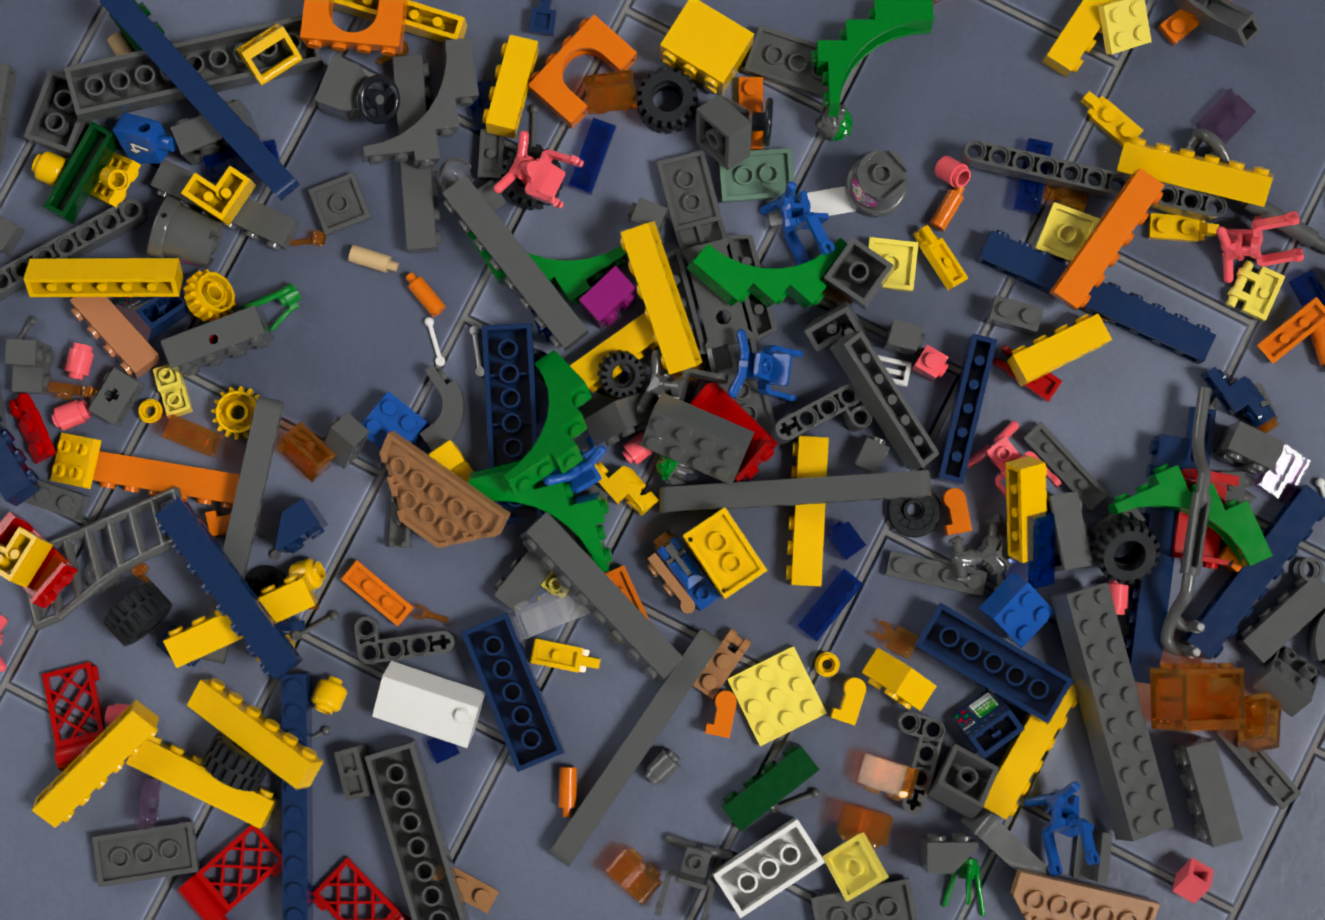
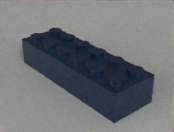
[915,602,1074,725]
[461,613,565,772]

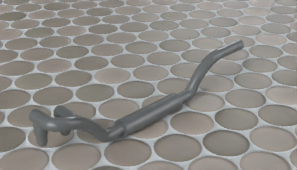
[1185,127,1325,253]
[1160,387,1212,658]

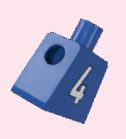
[113,113,177,163]

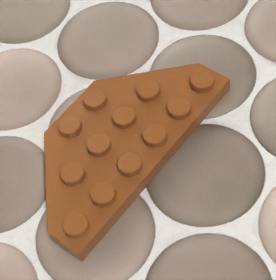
[379,431,510,548]
[1010,869,1160,920]

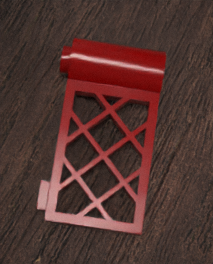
[42,662,105,771]
[177,825,282,920]
[312,857,412,920]

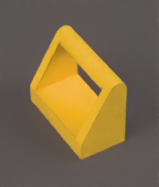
[236,23,303,86]

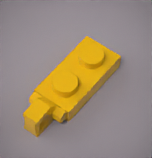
[1080,91,1144,148]
[1148,213,1219,242]
[913,225,968,291]
[530,638,601,673]

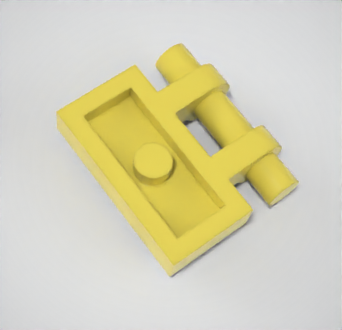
[1225,260,1286,322]

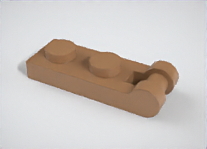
[647,553,695,613]
[693,628,752,699]

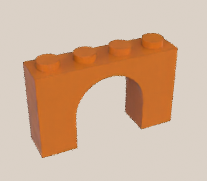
[300,0,408,56]
[528,14,638,129]

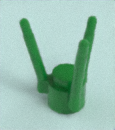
[241,283,302,331]
[942,858,985,917]

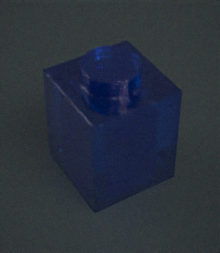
[827,521,866,561]

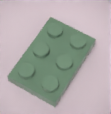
[719,148,795,203]

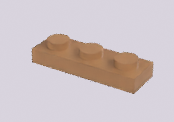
[431,865,499,914]

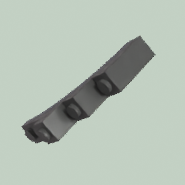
[1172,0,1262,47]
[361,38,479,169]

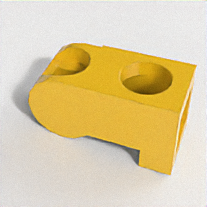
[829,677,866,726]

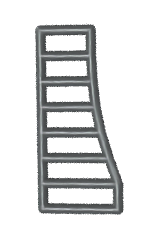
[26,487,182,630]

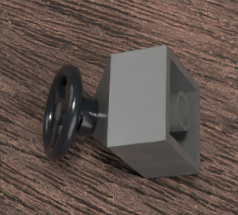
[315,55,400,124]
[696,95,773,170]

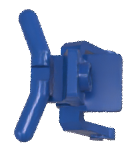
[760,181,835,266]
[728,329,803,402]
[543,436,607,494]
[1023,781,1100,876]

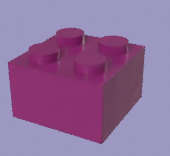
[579,266,637,328]

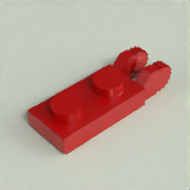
[992,345,1063,402]
[8,393,56,464]

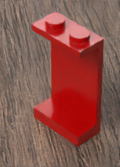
[690,382,778,482]
[1171,468,1240,569]
[0,511,78,609]

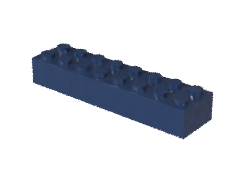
[482,323,543,524]

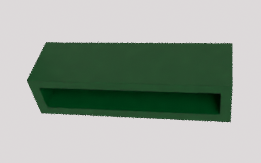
[43,122,120,224]
[721,744,819,832]

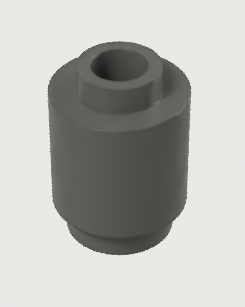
[644,749,681,786]

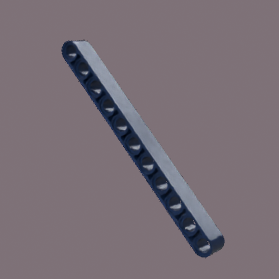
[98,0,300,201]

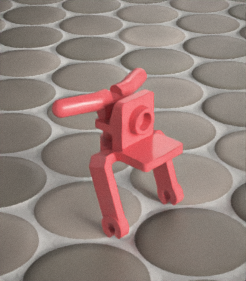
[493,131,584,209]
[1216,211,1304,283]
[967,421,1062,498]

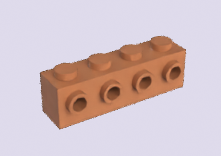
[70,297,160,379]

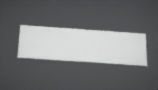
[766,186,857,226]

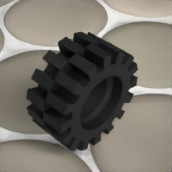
[597,350,645,398]

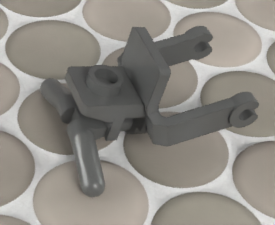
[636,349,729,414]
[654,833,733,920]

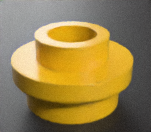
[138,399,163,424]
[815,652,840,677]

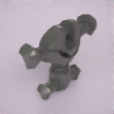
[949,513,1018,591]

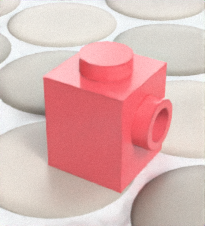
[911,344,949,381]
[1172,858,1214,904]

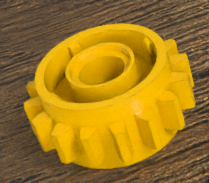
[183,269,236,322]
[212,386,261,440]

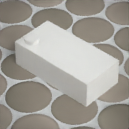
[372,661,485,748]
[711,817,825,919]

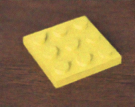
[727,646,827,746]

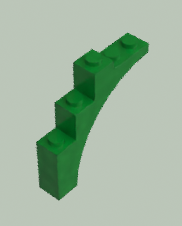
[811,0,934,117]
[467,231,627,305]
[686,237,848,309]
[504,350,592,497]
[468,461,613,572]
[1107,463,1273,567]

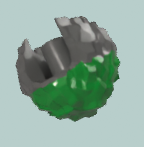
[815,104,853,141]
[656,454,694,486]

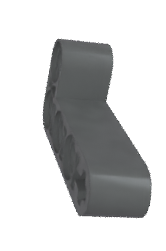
[770,384,872,444]
[354,617,457,664]
[895,710,945,814]
[960,808,1050,876]

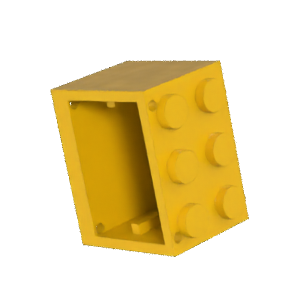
[660,0,754,96]
[682,508,767,599]

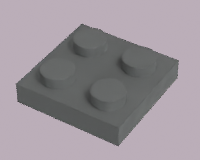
[308,172,372,236]

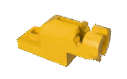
[594,461,659,516]

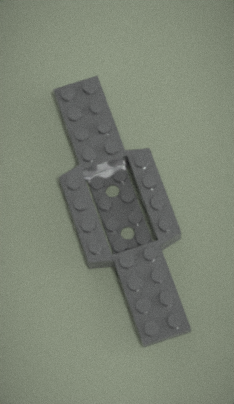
[656,150,777,435]

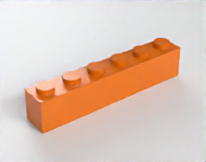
[1049,168,1165,310]
[93,451,240,509]

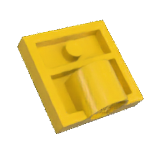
[90,153,141,207]
[50,433,102,489]

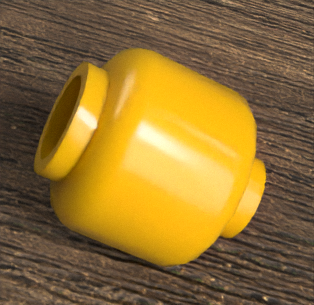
[32,151,68,187]
[287,558,326,590]
[311,676,348,715]

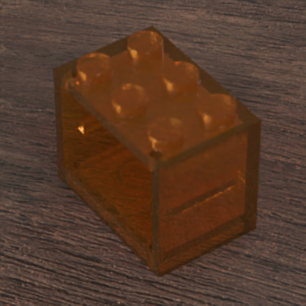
[1150,662,1245,731]

